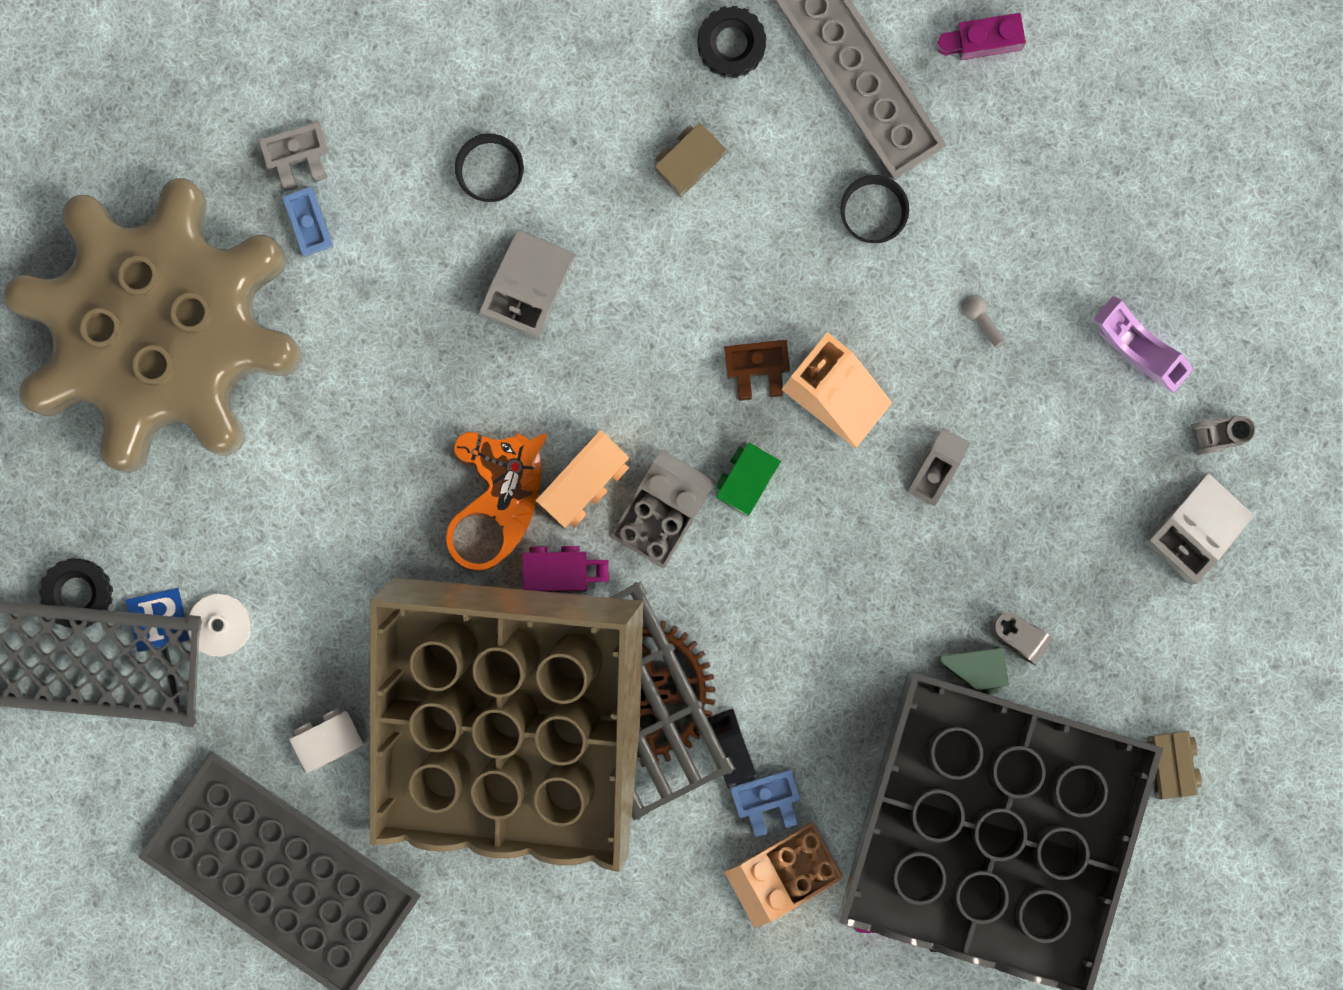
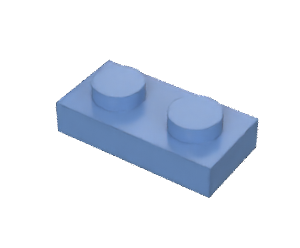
[282,186,334,257]

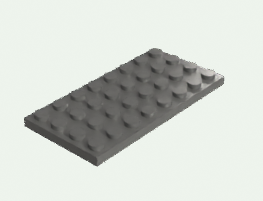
[138,752,421,990]

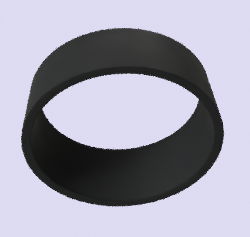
[455,133,524,202]
[840,175,909,244]

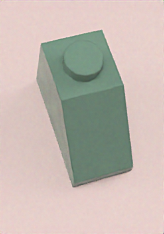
[938,648,1009,695]

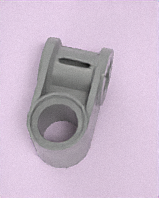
[1191,416,1255,455]
[990,613,1053,666]

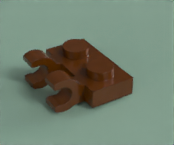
[724,339,790,401]

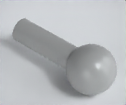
[962,295,1006,348]

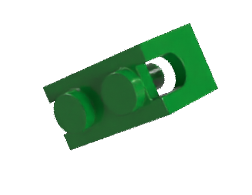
[714,442,781,517]

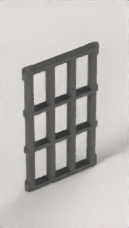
[609,581,735,820]

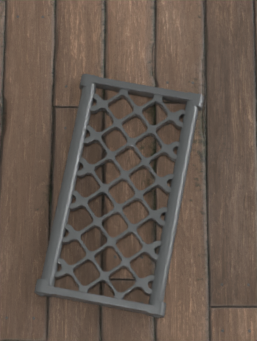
[0,597,202,727]

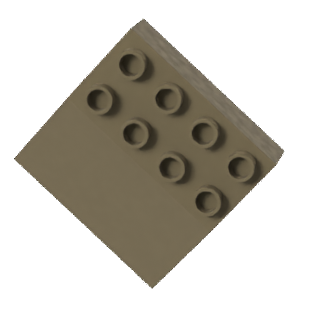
[370,578,643,872]

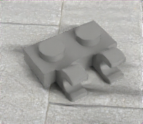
[259,121,329,191]

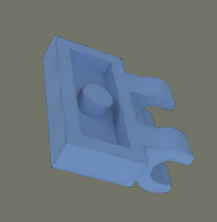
[730,770,800,837]

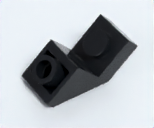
[707,709,758,789]

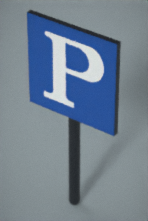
[126,588,190,704]

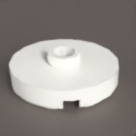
[187,594,251,657]

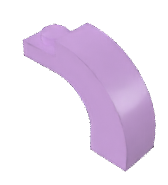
[1093,295,1193,393]

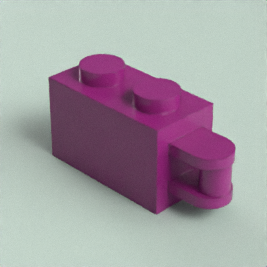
[937,12,1026,61]
[522,546,609,592]

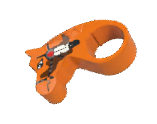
[446,432,547,572]

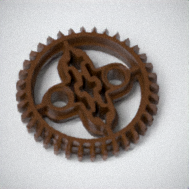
[637,621,716,767]

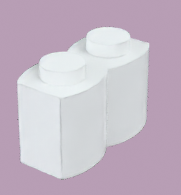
[290,708,365,774]

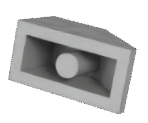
[907,428,970,506]

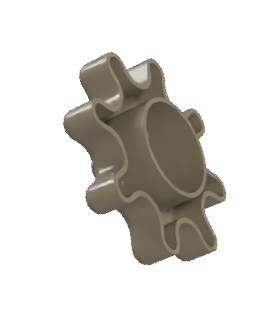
[4,178,302,473]

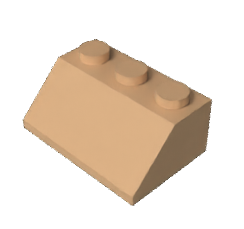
[536,430,630,529]

